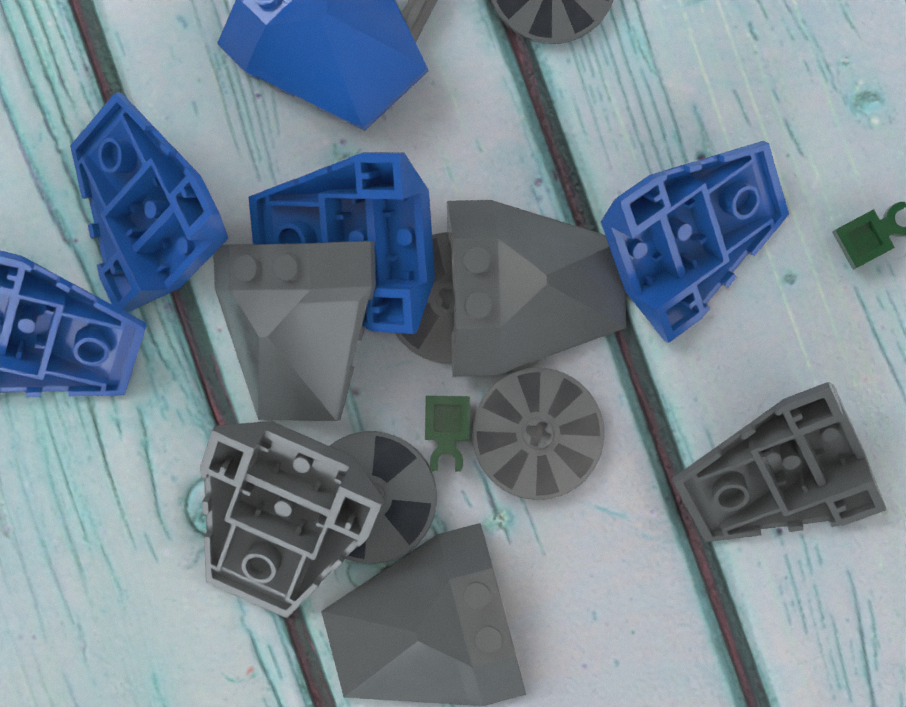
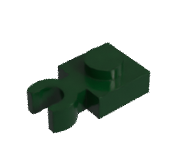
[832,202,906,270]
[425,395,470,472]

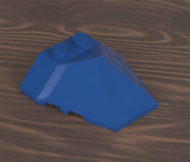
[217,0,429,131]
[70,93,229,313]
[601,141,789,343]
[248,152,435,334]
[0,250,146,398]

